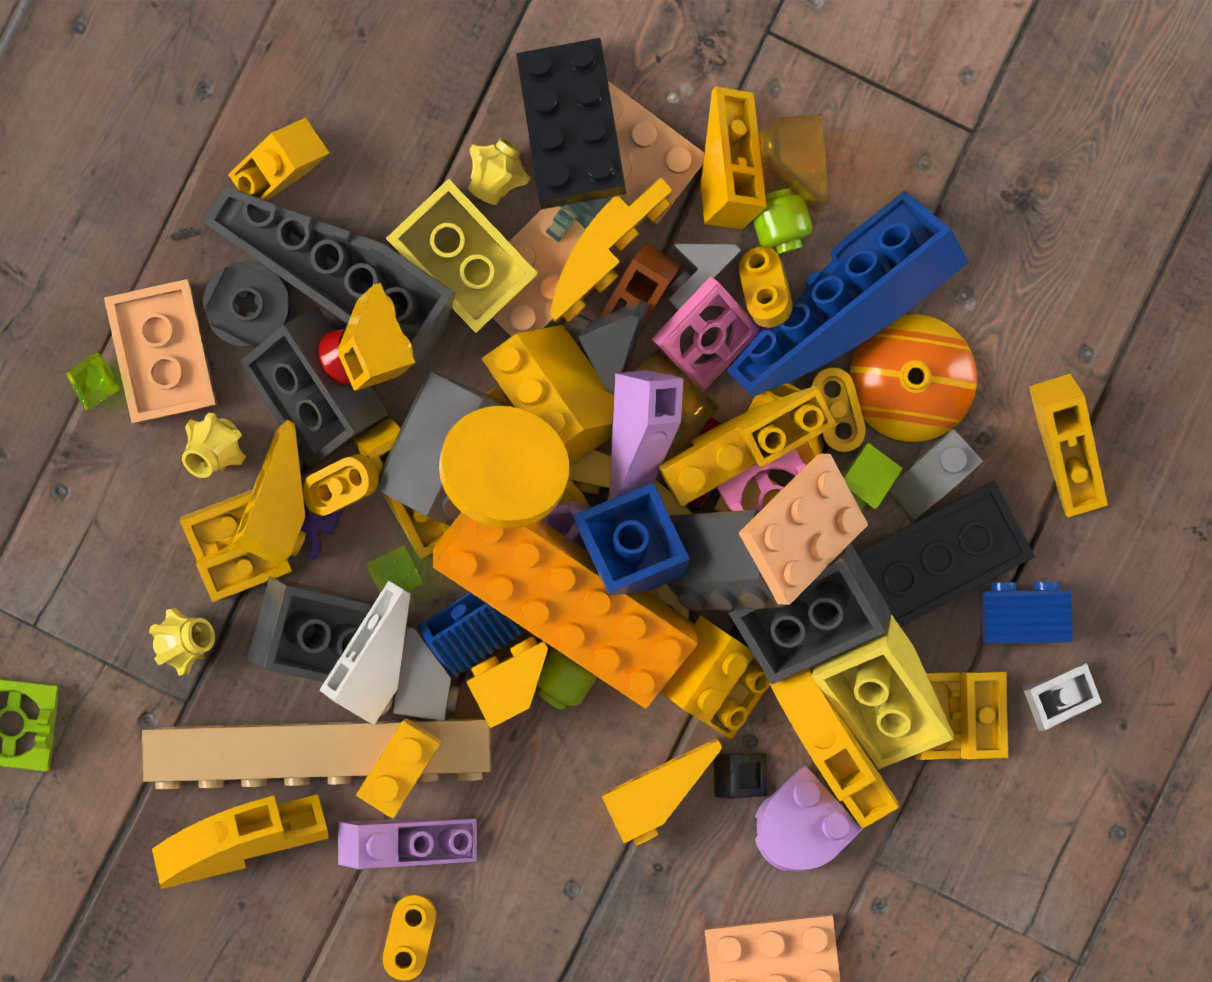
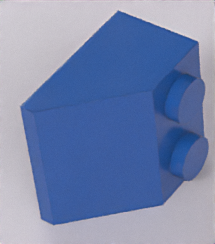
[572,483,690,595]

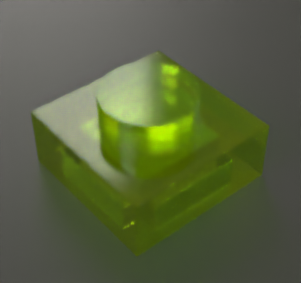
[66,352,120,411]
[366,544,424,593]

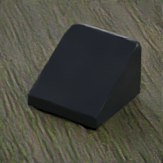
[714,753,767,799]

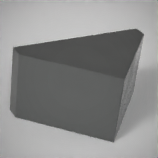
[578,300,649,393]

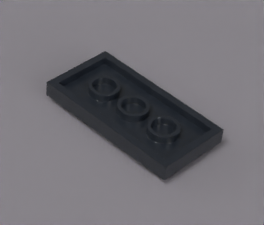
[516,38,627,210]
[857,481,1035,627]

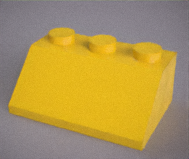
[481,325,614,467]

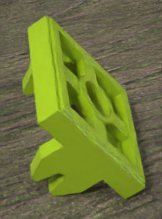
[0,679,60,772]

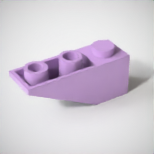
[609,370,683,500]
[338,818,477,869]

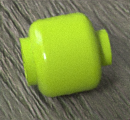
[753,188,813,255]
[536,647,598,710]

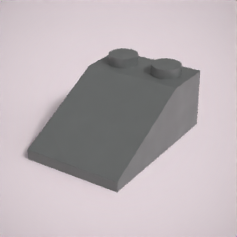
[247,576,374,682]

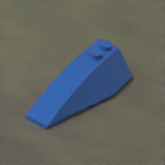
[727,190,969,397]

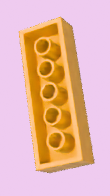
[433,512,698,709]

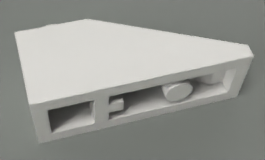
[320,581,411,725]

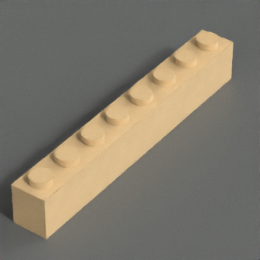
[142,718,492,789]

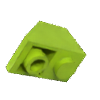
[842,443,903,512]

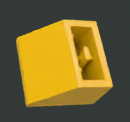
[660,615,770,740]
[466,636,550,729]

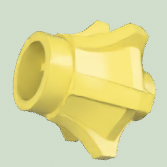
[468,138,531,205]
[182,413,246,478]
[149,608,215,676]

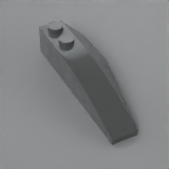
[203,186,456,367]

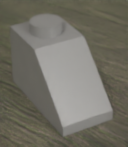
[888,429,983,520]
[393,626,459,721]

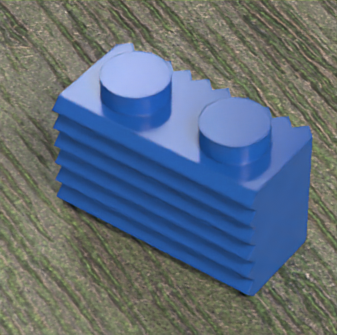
[980,581,1073,644]
[418,592,524,677]

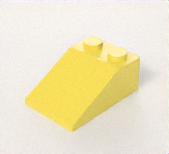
[386,179,539,333]
[812,614,954,769]

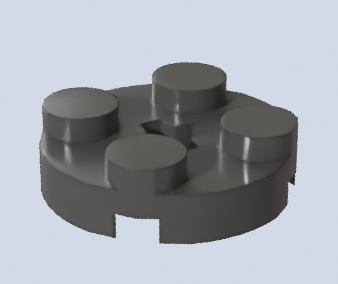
[203,261,290,348]

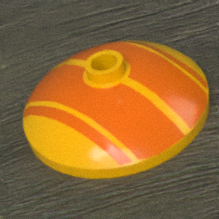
[848,314,977,442]

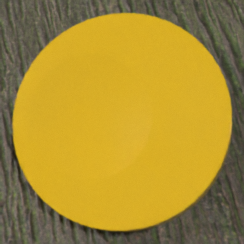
[439,406,569,529]

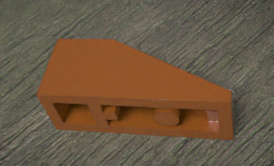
[581,242,682,369]

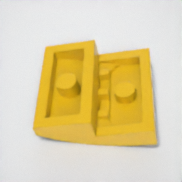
[180,489,292,603]
[915,672,1008,760]

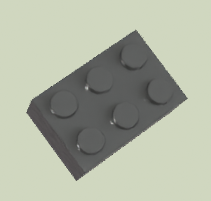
[729,543,891,684]

